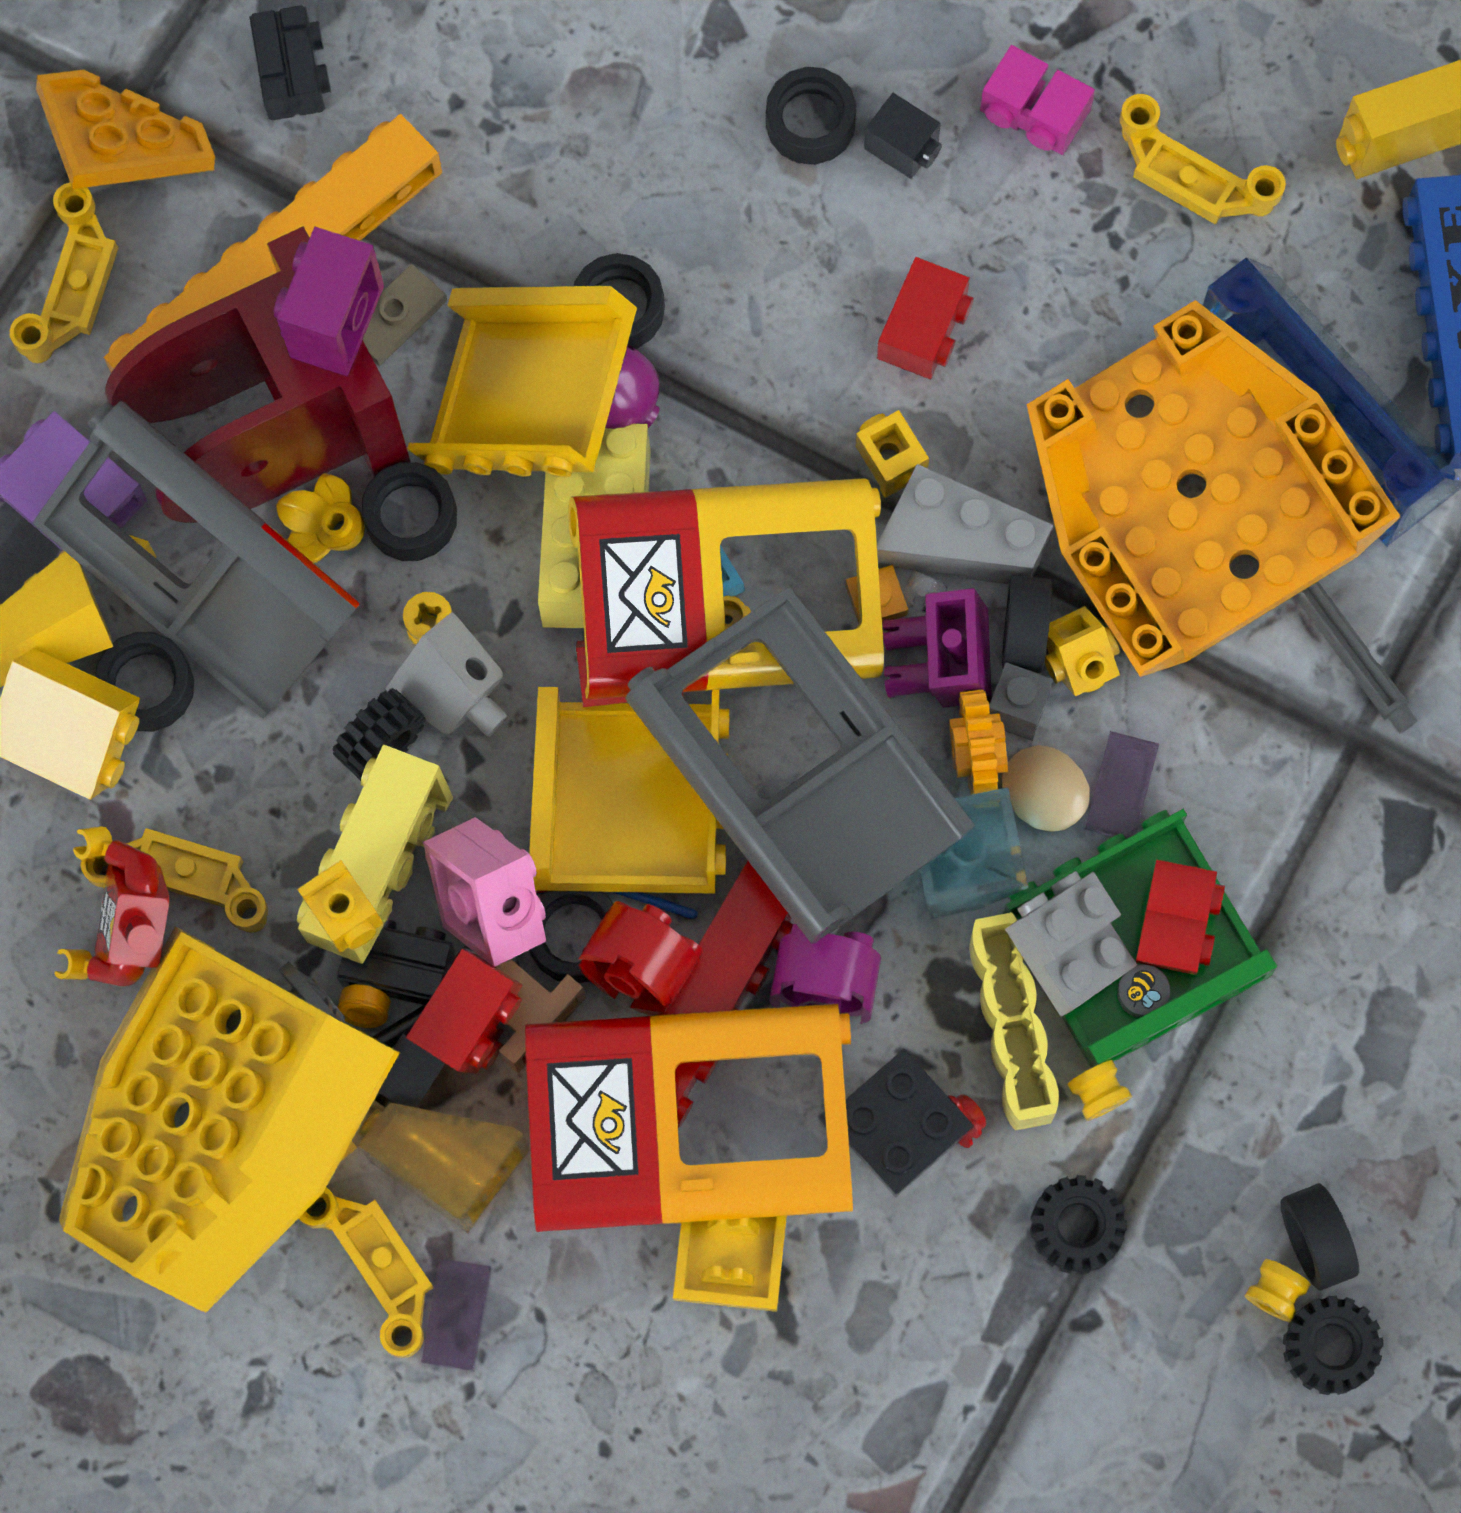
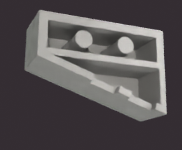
[877,464,1053,584]

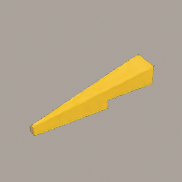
[0,550,113,687]

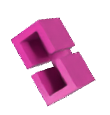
[980,45,1095,155]

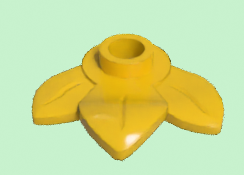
[276,474,365,563]

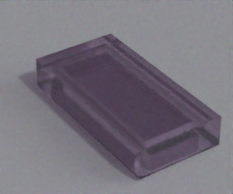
[1085,731,1159,839]
[421,1258,492,1372]

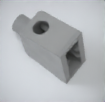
[385,612,509,737]

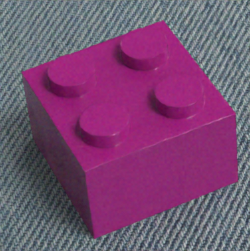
[274,226,384,377]

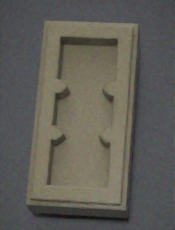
[363,263,448,367]

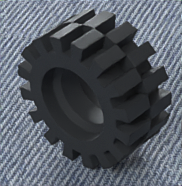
[333,688,426,781]
[1030,1175,1127,1274]
[1283,1296,1384,1395]

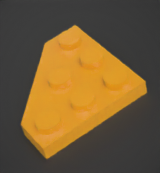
[36,69,215,189]

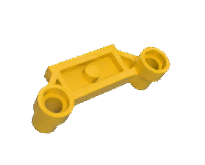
[1120,94,1286,225]
[9,182,118,363]
[80,828,268,933]
[298,1187,434,1358]

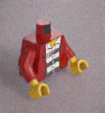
[54,826,169,986]

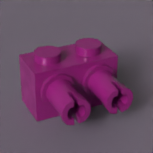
[883,588,992,708]

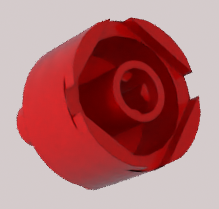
[578,901,703,1016]

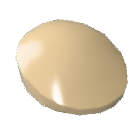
[1002,745,1090,832]

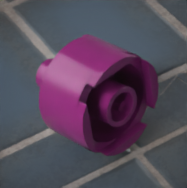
[769,924,881,1024]

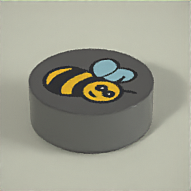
[1117,965,1170,1018]

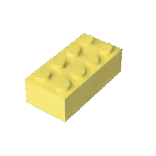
[538,424,650,628]

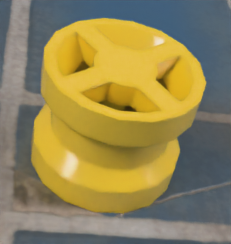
[403,592,452,646]
[1067,1060,1132,1121]
[1245,1259,1311,1322]

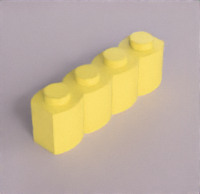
[969,912,1059,1131]

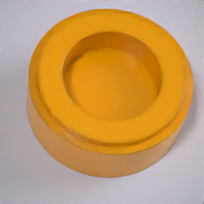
[337,984,391,1028]

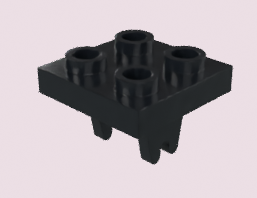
[846,1049,974,1198]

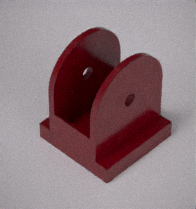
[105,226,411,523]

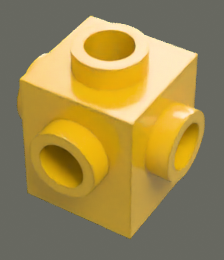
[1044,606,1120,696]

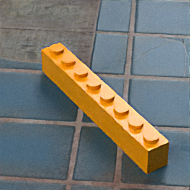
[103,113,443,372]

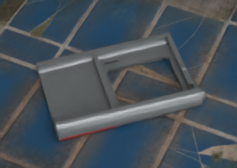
[32,400,361,719]

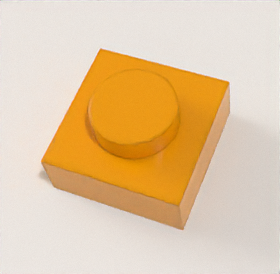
[845,565,909,624]

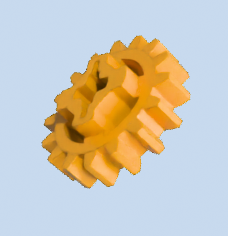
[949,689,1008,801]

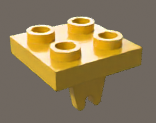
[673,1216,787,1312]

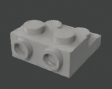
[1005,871,1137,1016]

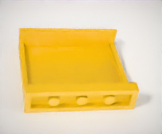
[407,286,637,477]
[529,687,730,894]

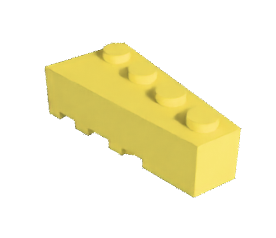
[297,744,453,964]

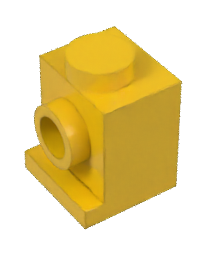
[855,410,929,498]
[297,860,384,953]

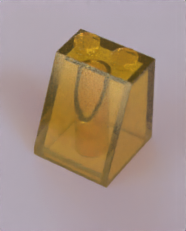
[358,1103,530,1233]

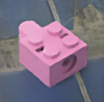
[423,817,546,967]

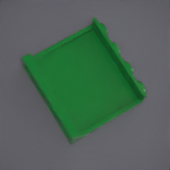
[1003,808,1278,1068]

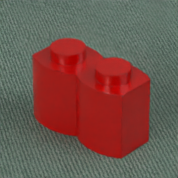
[1136,859,1225,975]

